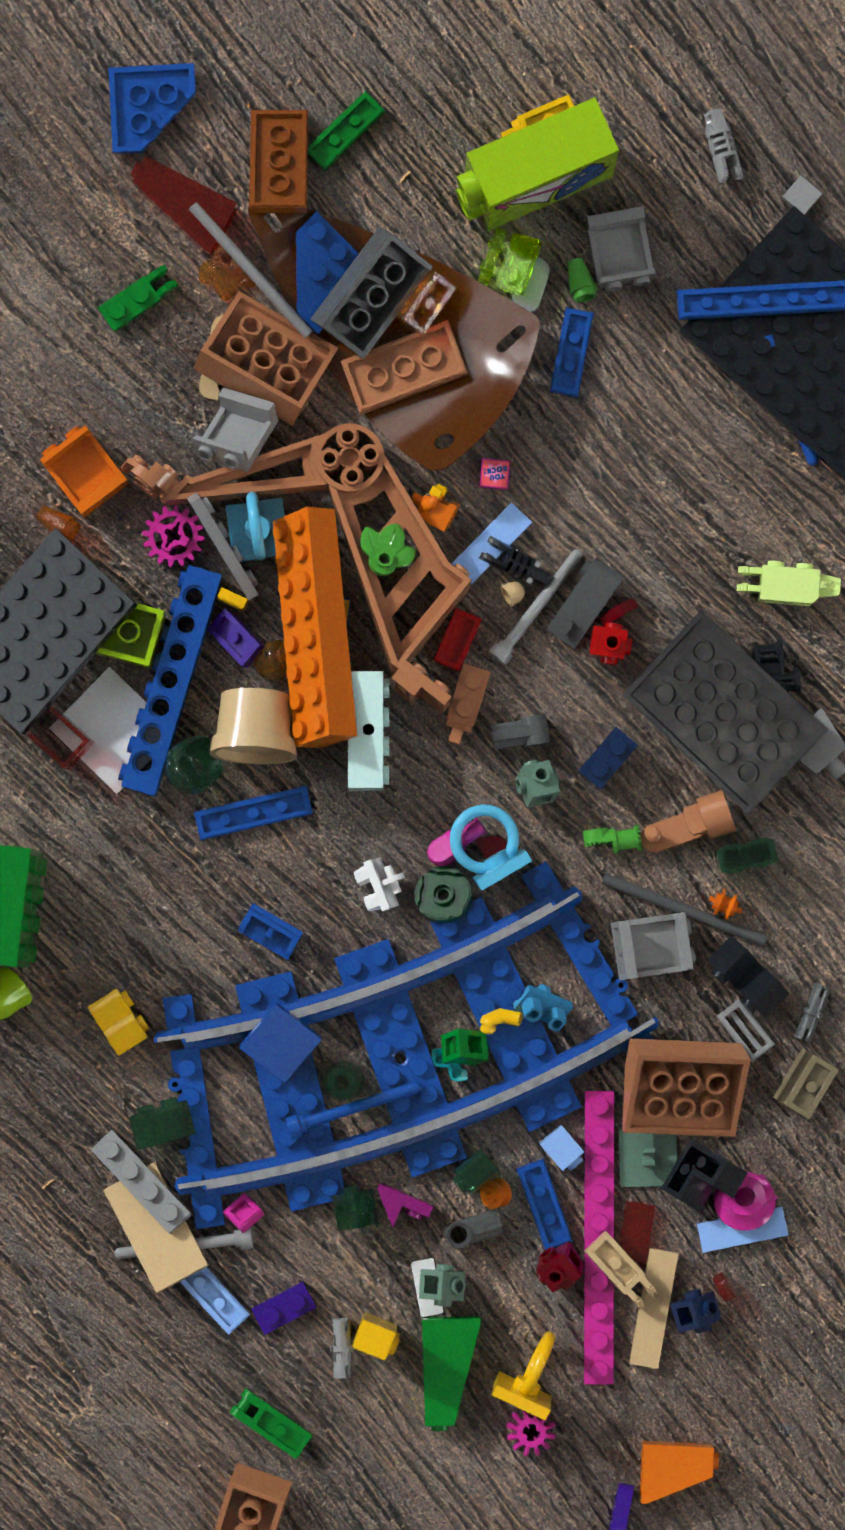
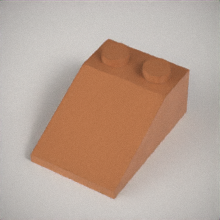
[215,1463,293,1530]

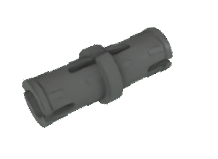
[793,983,832,1043]

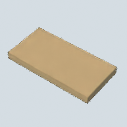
[103,1162,209,1294]

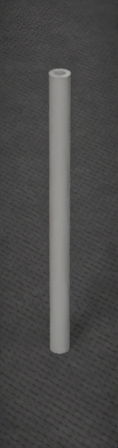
[188,202,313,339]

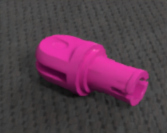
[427,818,487,866]

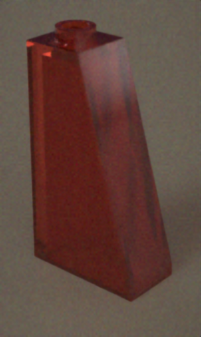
[131,156,238,259]

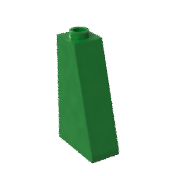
[422,1316,481,1431]

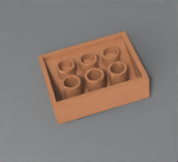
[193,291,338,426]
[622,1039,750,1137]

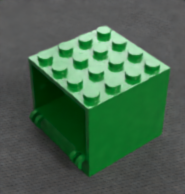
[0,845,47,968]

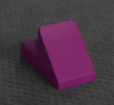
[378,1182,434,1227]

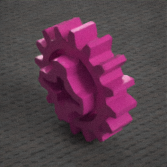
[142,505,205,568]

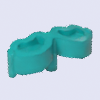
[432,1048,469,1082]

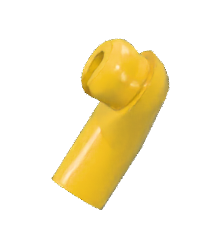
[480,1008,523,1034]

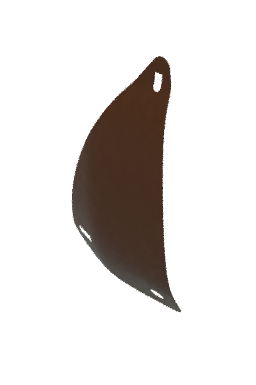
[248,206,540,470]

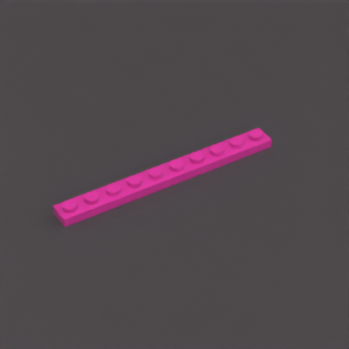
[584,1091,614,1384]

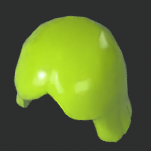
[0,966,32,1020]

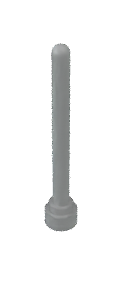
[488,549,583,666]
[114,1226,254,1259]

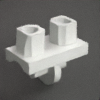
[354,857,405,911]

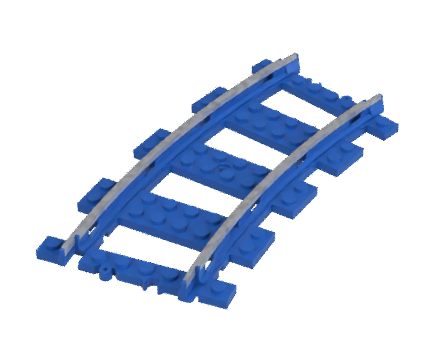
[154,861,659,1229]

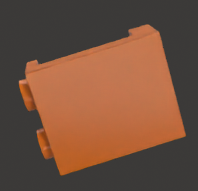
[40,425,130,518]

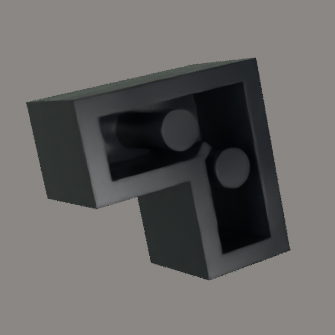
[661,1139,748,1212]

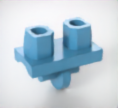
[513,984,573,1032]

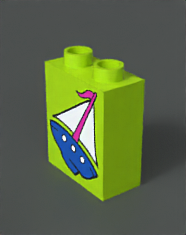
[455,97,619,231]

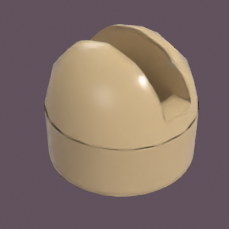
[500,581,525,607]

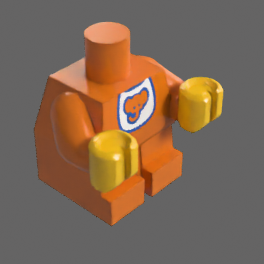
[411,484,461,532]

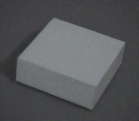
[781,175,822,215]

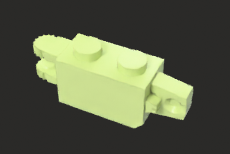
[737,561,841,607]

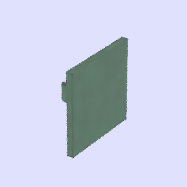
[618,1129,677,1187]

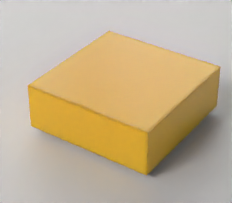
[217,587,249,611]

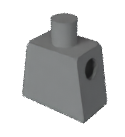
[798,708,845,780]

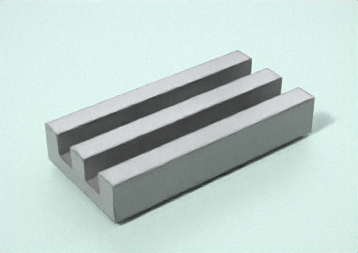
[716,999,775,1062]

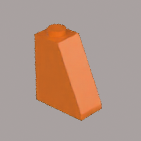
[639,1441,719,1504]

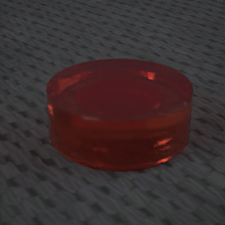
[713,1272,736,1302]

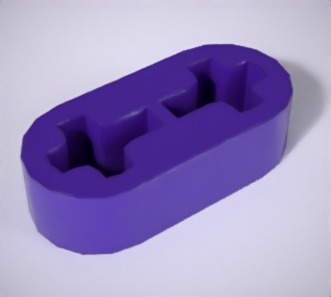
[609,1482,634,1530]

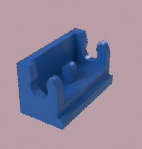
[238,903,304,960]

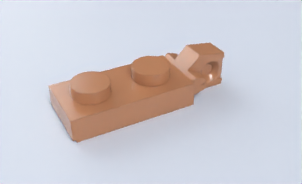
[446,663,491,745]

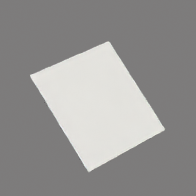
[49,667,177,794]

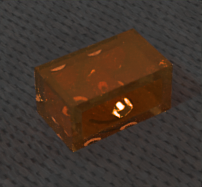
[395,270,456,335]

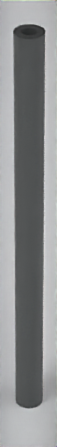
[601,873,767,946]

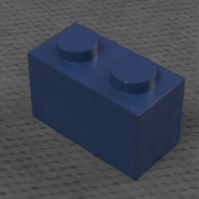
[577,727,638,791]

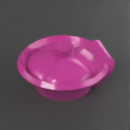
[714,1172,778,1231]

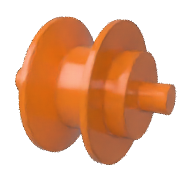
[708,889,742,921]
[480,1178,512,1209]

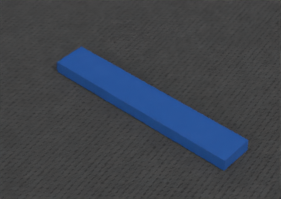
[676,280,845,320]

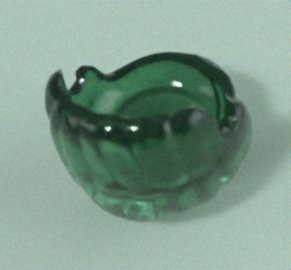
[165,735,223,795]

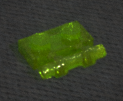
[477,228,542,296]

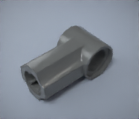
[491,714,550,750]
[444,1209,503,1248]

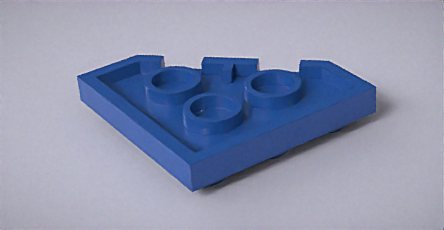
[108,63,196,155]
[295,211,359,334]

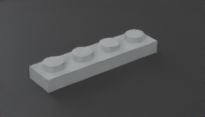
[187,492,259,600]
[91,1129,192,1234]

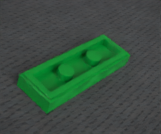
[308,91,385,172]

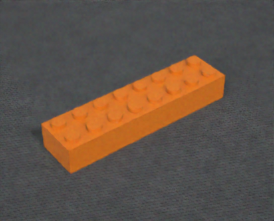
[273,506,357,748]

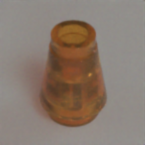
[36,505,80,541]

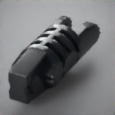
[479,535,552,585]

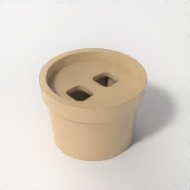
[209,688,297,765]

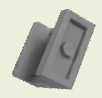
[586,206,656,291]
[192,387,278,472]
[611,912,696,980]

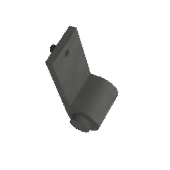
[546,558,625,649]

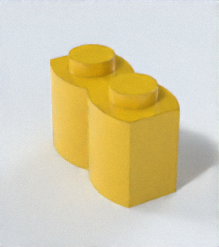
[87,988,150,1056]

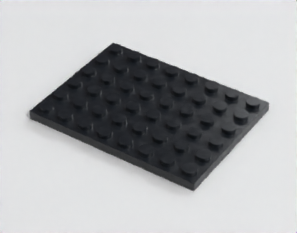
[679,206,845,481]

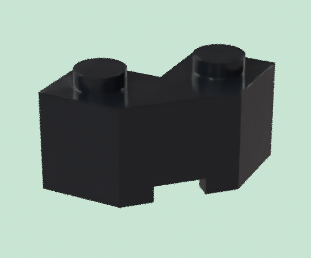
[707,936,789,1018]

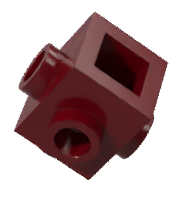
[536,1241,585,1293]

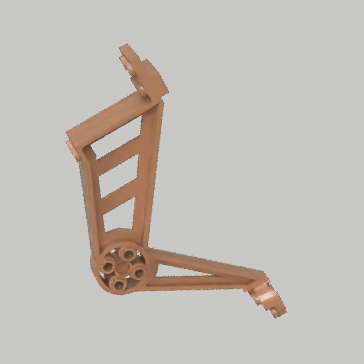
[120,423,472,714]

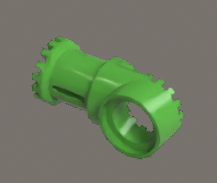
[582,825,642,854]

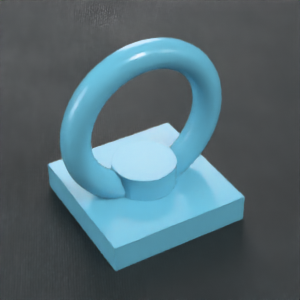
[225,492,285,563]
[450,804,532,891]

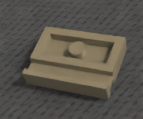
[772,1048,839,1119]

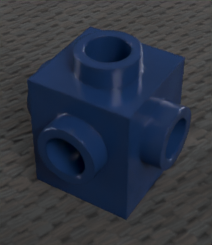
[670,1288,722,1333]

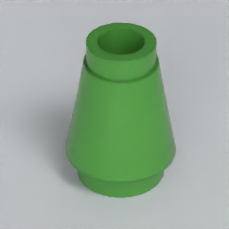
[567,258,597,303]

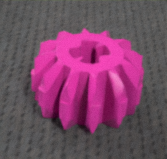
[506,1410,556,1456]

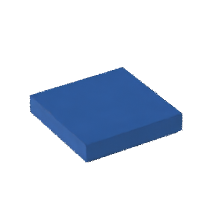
[239,1002,322,1083]

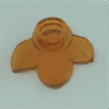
[199,245,255,301]

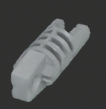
[704,108,743,183]

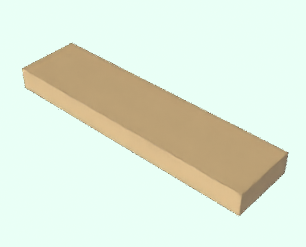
[629,1247,679,1369]

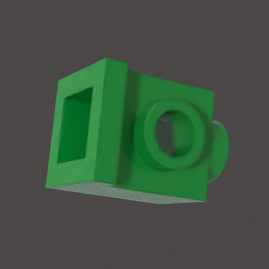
[441,1028,488,1066]

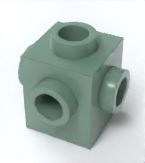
[515,760,560,808]
[419,1264,465,1306]

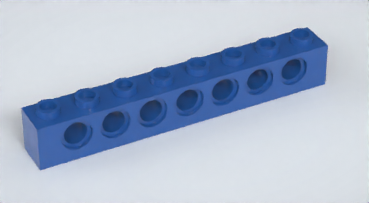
[118,565,223,797]

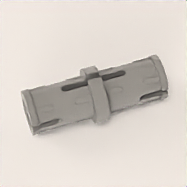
[331,1318,354,1379]

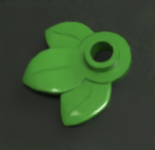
[360,524,416,576]

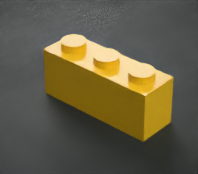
[352,1312,400,1361]

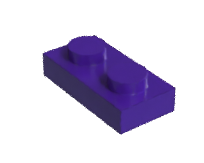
[207,608,265,668]
[251,1281,317,1335]

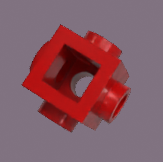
[588,623,632,665]

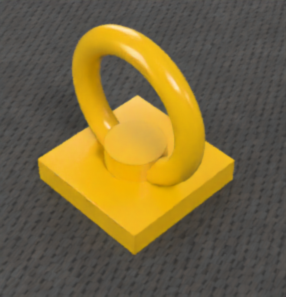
[492,1331,555,1421]

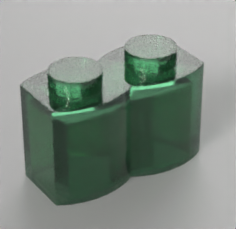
[714,838,778,875]
[129,1097,196,1150]
[453,1148,499,1194]

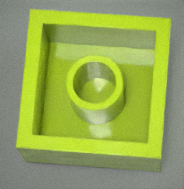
[96,603,167,669]

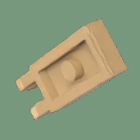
[584,1231,659,1310]

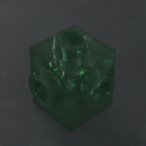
[332,1185,379,1231]

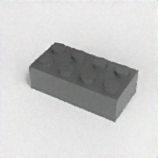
[310,227,433,359]

